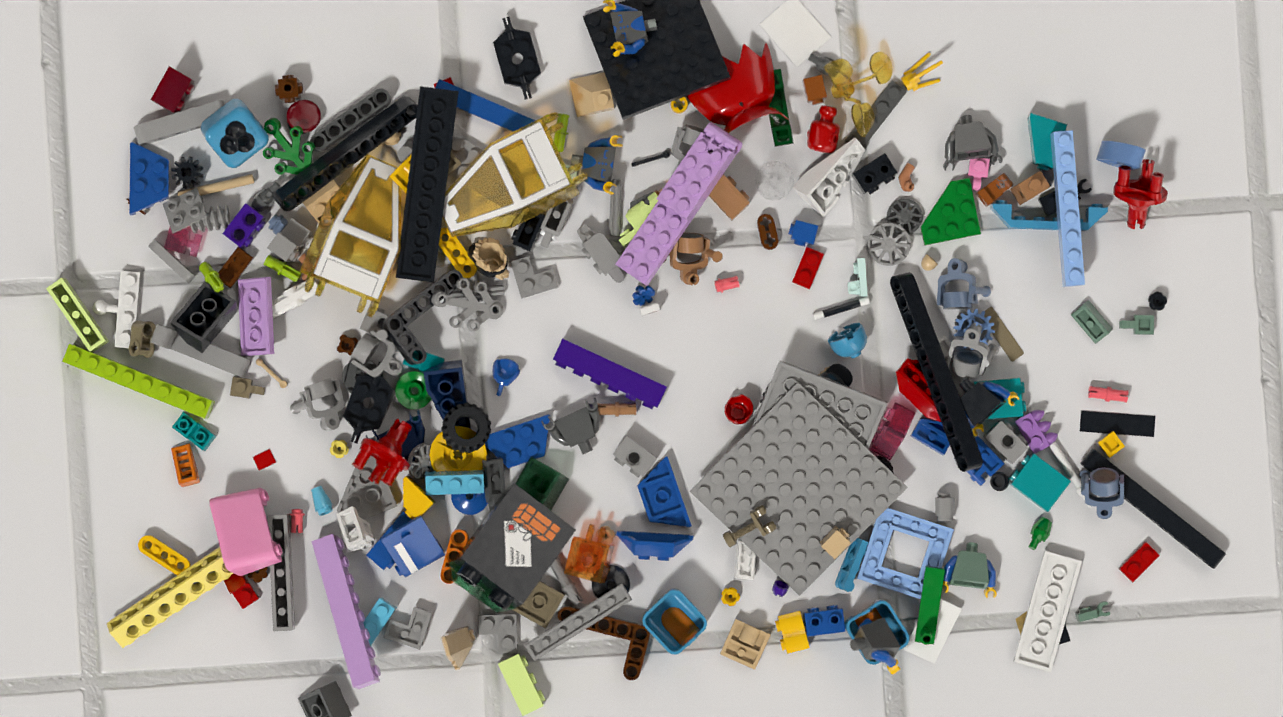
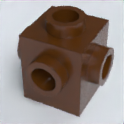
[275,75,303,103]

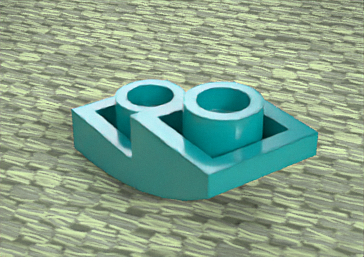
[172,412,216,451]

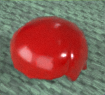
[724,394,754,425]

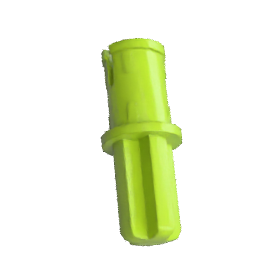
[552,113,570,152]
[263,255,301,282]
[199,262,224,292]

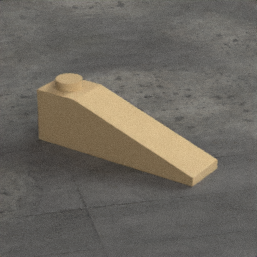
[441,626,476,670]

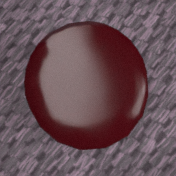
[287,99,321,134]

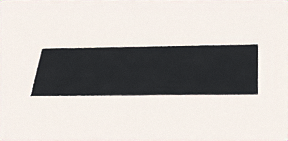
[1080,411,1155,437]

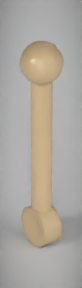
[256,358,288,388]

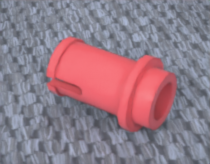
[714,275,740,293]
[289,509,305,533]

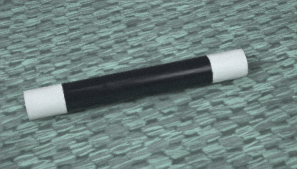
[813,297,870,321]

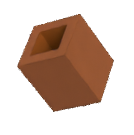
[802,75,827,105]

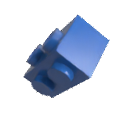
[803,605,846,637]

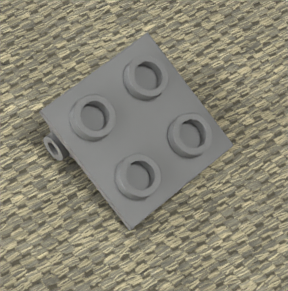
[163,187,207,234]

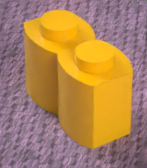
[775,610,810,654]

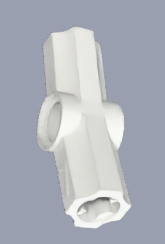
[272,276,323,319]

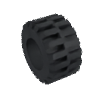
[441,403,491,453]

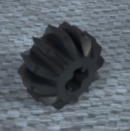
[171,157,204,189]

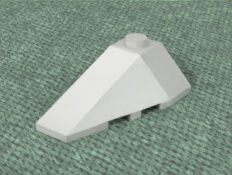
[793,138,865,217]

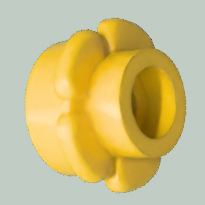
[721,587,740,606]

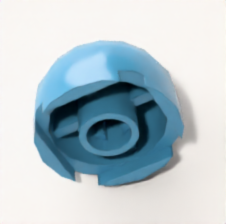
[828,323,867,358]

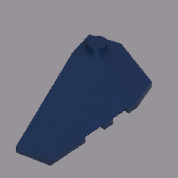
[423,360,471,429]

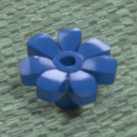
[632,285,655,306]

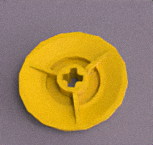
[429,426,487,472]

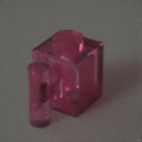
[164,227,203,257]

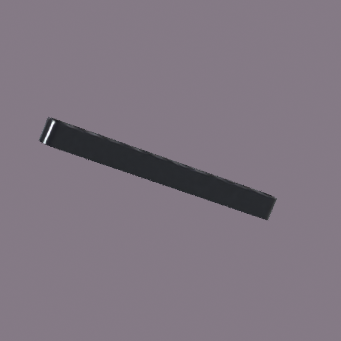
[890,272,983,472]

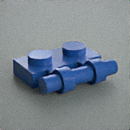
[954,436,1004,486]

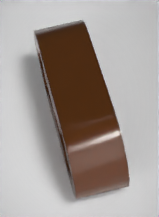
[757,214,778,250]

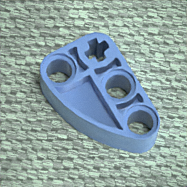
[1096,141,1146,170]

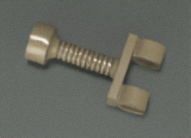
[723,505,776,547]

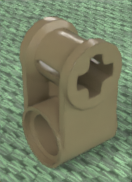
[129,321,156,358]

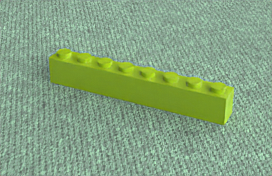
[62,344,215,419]

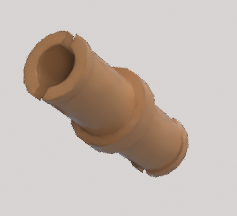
[598,402,636,417]

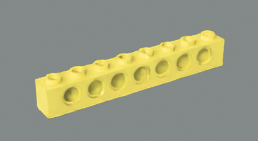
[106,547,233,648]

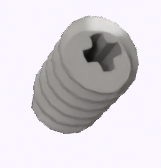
[190,205,230,234]

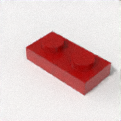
[792,247,824,290]
[1118,542,1160,583]

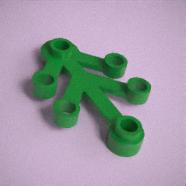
[263,118,315,175]

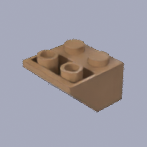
[709,175,750,221]

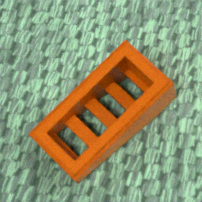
[171,443,200,487]

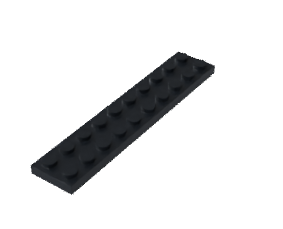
[396,86,459,283]

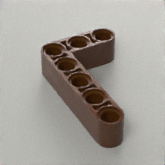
[558,606,650,680]

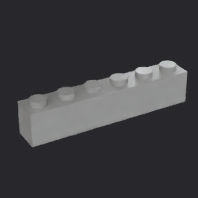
[268,514,295,631]

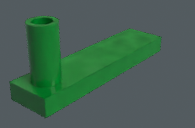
[915,566,945,645]

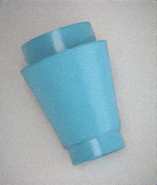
[311,486,333,516]

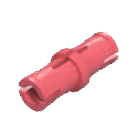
[1088,386,1128,403]

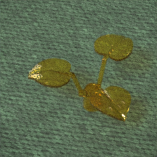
[823,52,893,137]

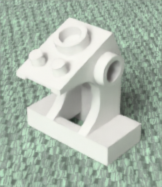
[336,506,374,553]

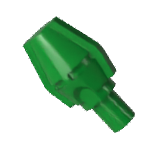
[1028,517,1052,550]

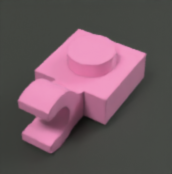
[968,158,990,191]

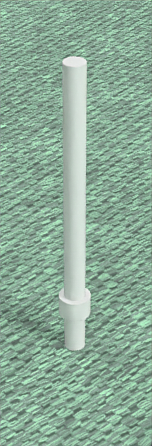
[1027,408,1093,508]

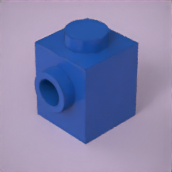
[788,220,818,247]

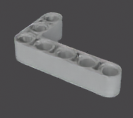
[150,324,250,378]

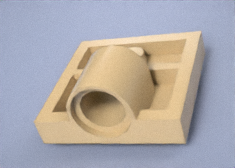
[720,619,771,670]

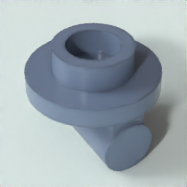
[268,214,288,235]

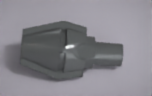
[808,54,842,78]
[252,182,281,212]

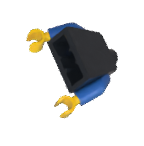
[959,378,1019,436]

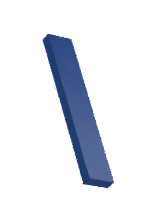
[435,79,545,133]

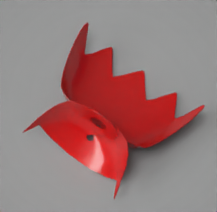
[686,43,789,133]

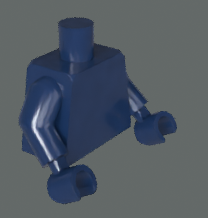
[365,410,425,466]

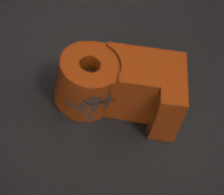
[976,172,1014,207]

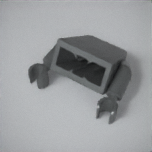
[943,115,1003,171]
[541,397,600,454]

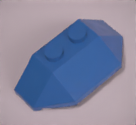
[616,530,694,561]

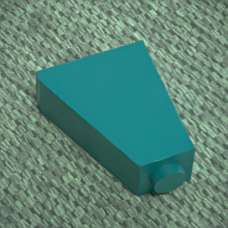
[1027,113,1068,172]

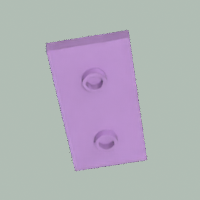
[238,277,274,356]

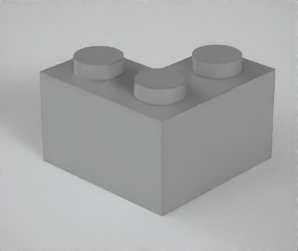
[267,218,312,263]

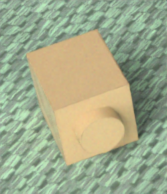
[820,526,851,559]

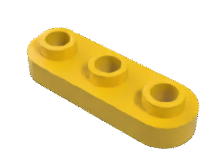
[439,228,477,279]
[138,535,191,575]

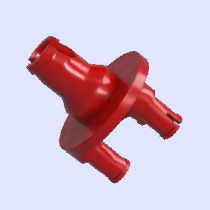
[1113,159,1168,229]
[352,418,412,486]

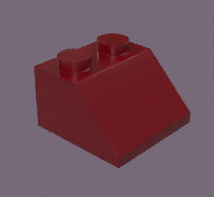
[150,66,195,113]

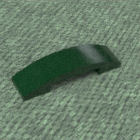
[768,69,794,147]

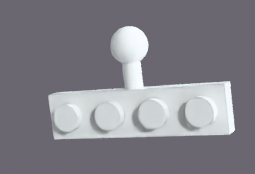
[93,271,140,348]

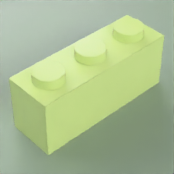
[498,653,545,716]

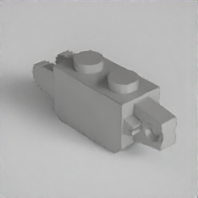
[540,185,578,248]
[577,224,624,283]

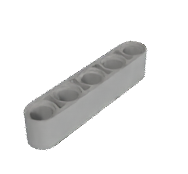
[134,100,225,146]

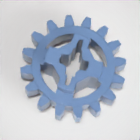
[953,309,995,350]

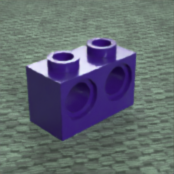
[222,203,266,248]

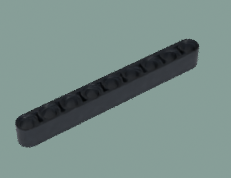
[274,96,418,212]
[1080,448,1226,569]

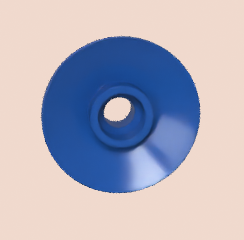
[451,488,488,515]

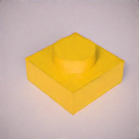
[1097,431,1125,458]

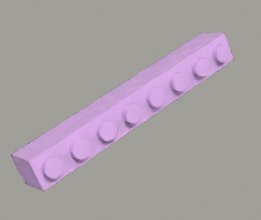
[312,534,381,689]

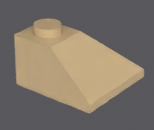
[569,73,614,117]

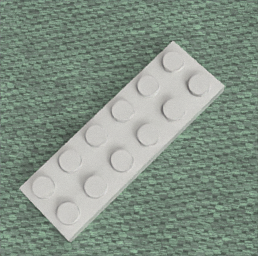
[1013,550,1082,672]

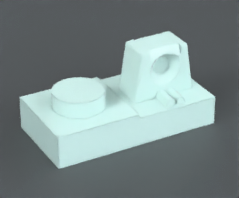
[847,258,868,297]

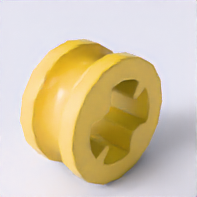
[671,97,688,114]

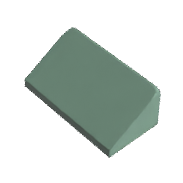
[1071,300,1113,344]

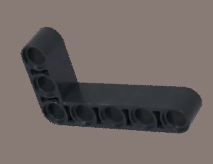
[382,270,463,365]

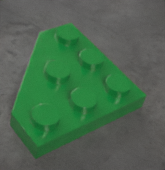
[920,178,981,246]

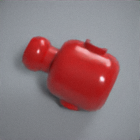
[807,105,840,153]

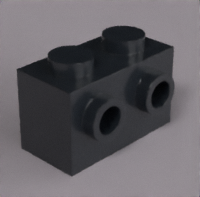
[852,153,897,195]
[511,208,545,252]

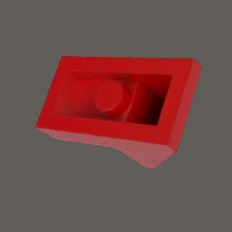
[224,573,260,609]

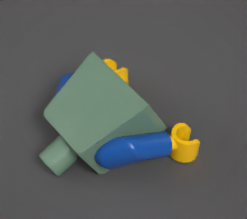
[943,542,997,598]

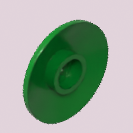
[395,371,431,410]

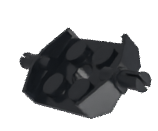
[493,17,541,100]
[343,362,394,444]

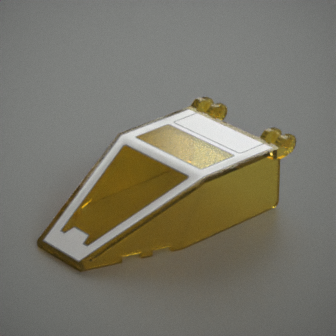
[442,112,588,237]
[300,154,402,317]

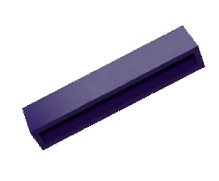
[553,338,667,409]

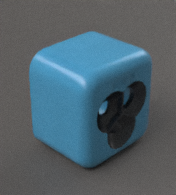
[201,99,269,168]

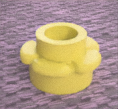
[330,440,349,458]

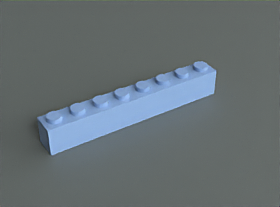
[1050,130,1085,287]

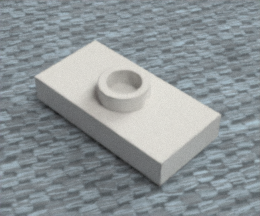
[734,540,756,581]

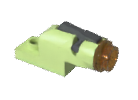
[619,189,662,247]

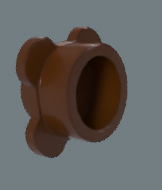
[337,334,358,356]

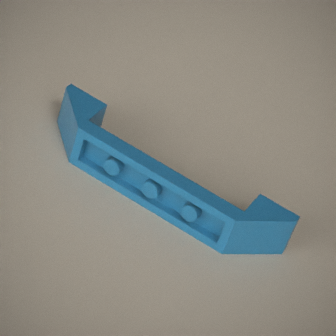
[990,200,1108,231]

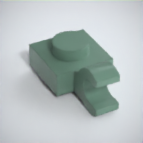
[1119,315,1154,335]
[1075,601,1111,622]

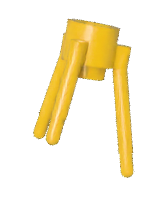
[901,52,943,91]

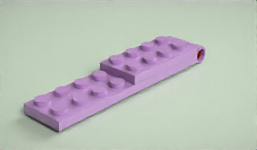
[615,122,743,286]

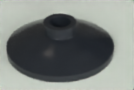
[592,565,630,598]

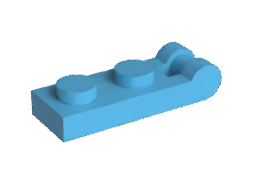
[835,538,869,592]

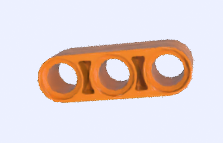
[440,529,469,584]

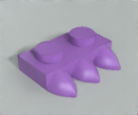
[1015,410,1058,454]

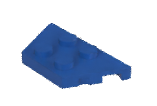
[129,142,169,215]
[485,414,550,468]
[637,456,692,527]

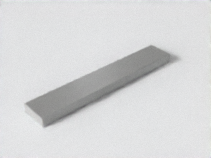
[524,583,632,661]

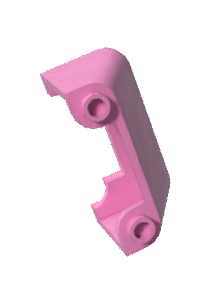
[209,488,283,576]

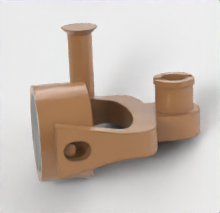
[670,233,723,286]

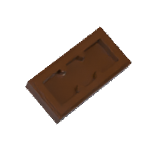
[218,246,254,288]

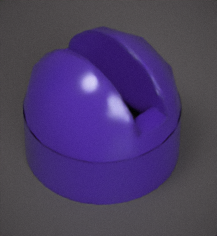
[772,580,789,597]

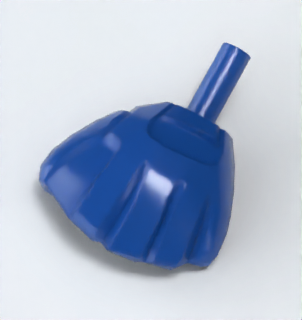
[492,359,520,396]

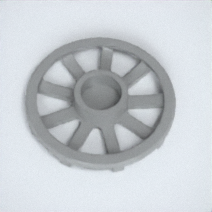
[868,223,911,266]

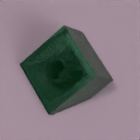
[515,457,569,510]

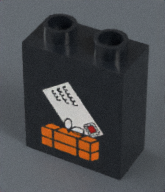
[454,483,576,610]

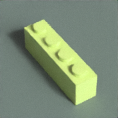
[46,278,109,352]

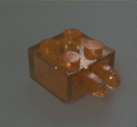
[564,524,614,583]

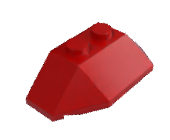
[896,358,941,422]

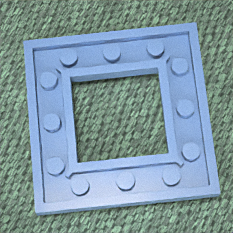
[857,508,954,599]

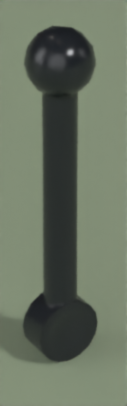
[631,151,670,167]

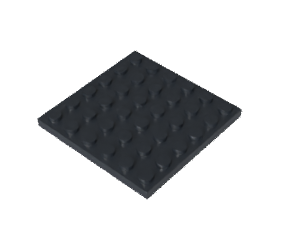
[582,0,731,120]

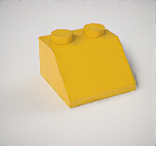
[403,476,436,520]

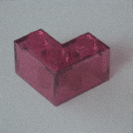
[870,402,915,460]

